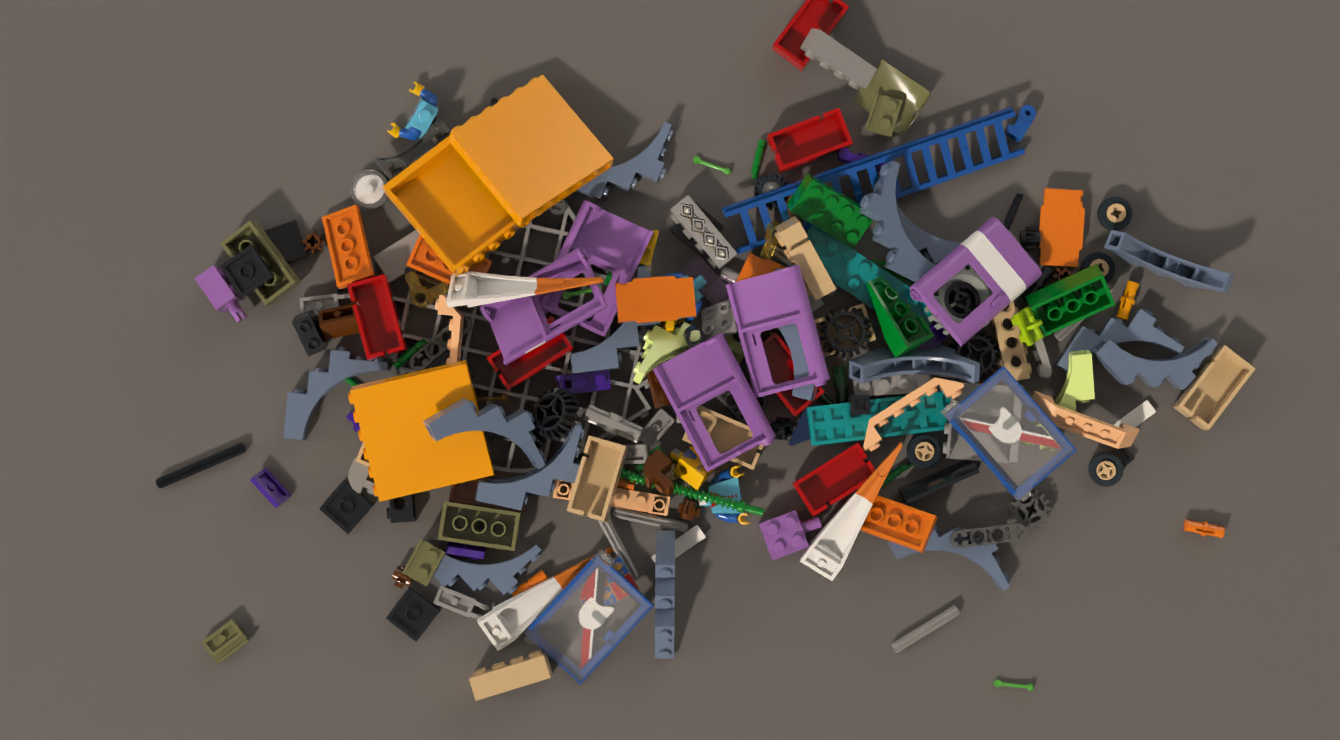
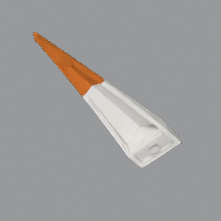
[446,271,603,307]
[800,442,902,581]
[477,546,614,651]

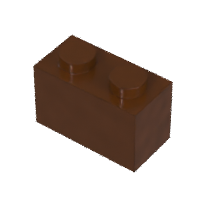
[318,303,360,340]

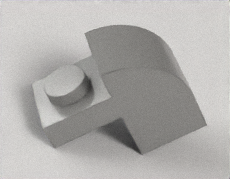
[348,458,375,496]

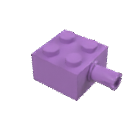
[194,265,248,323]
[758,510,822,560]

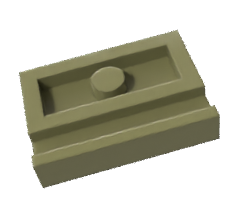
[865,93,903,138]
[402,539,446,587]
[201,619,250,665]

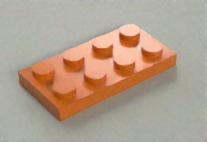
[322,205,375,289]
[406,235,493,285]
[860,495,938,553]

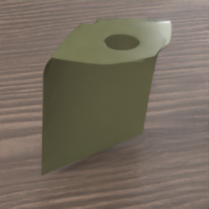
[853,59,931,135]

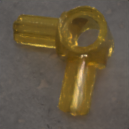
[760,221,780,259]
[405,271,449,308]

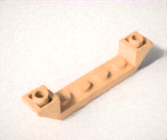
[435,295,464,364]
[863,377,964,452]
[1031,391,1140,449]
[553,479,670,516]

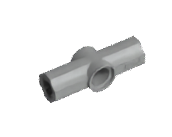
[583,405,643,443]

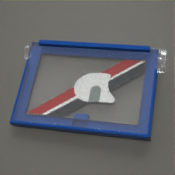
[941,366,1077,501]
[524,549,654,685]

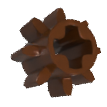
[302,230,327,255]
[1051,266,1074,282]
[677,499,701,521]
[391,564,413,589]

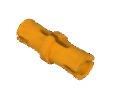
[1116,281,1140,321]

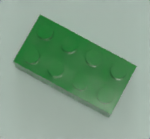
[786,173,873,249]
[1025,264,1116,337]

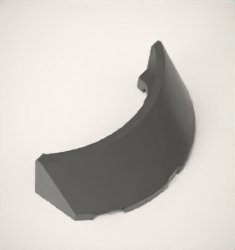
[374,115,450,180]

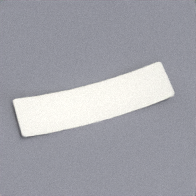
[1114,400,1156,427]
[651,525,706,562]

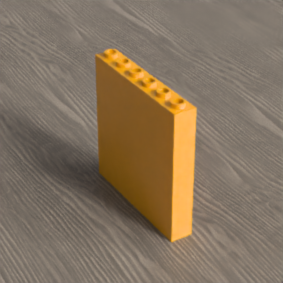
[450,75,614,227]
[382,135,542,277]
[348,360,494,502]

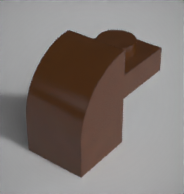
[644,449,674,496]

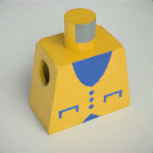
[669,446,714,490]

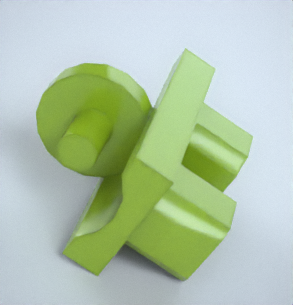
[1011,306,1044,346]

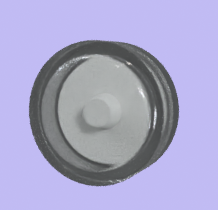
[350,169,388,209]

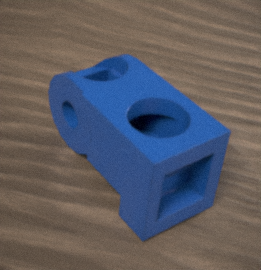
[1004,105,1036,143]

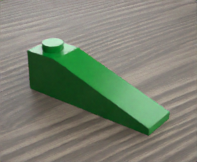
[866,276,934,358]

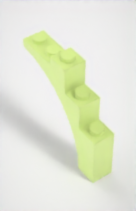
[633,322,744,384]
[1019,350,1095,452]

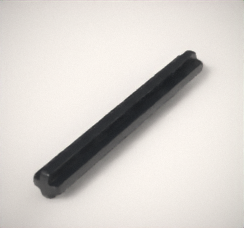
[156,443,247,488]

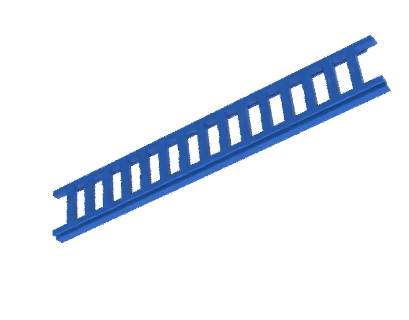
[722,107,1025,254]

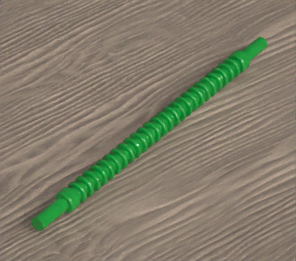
[578,458,765,516]

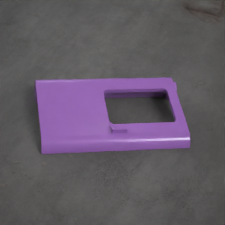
[539,200,653,337]

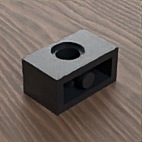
[292,309,329,356]
[386,494,416,523]

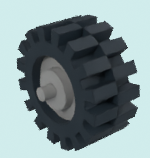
[754,173,789,211]

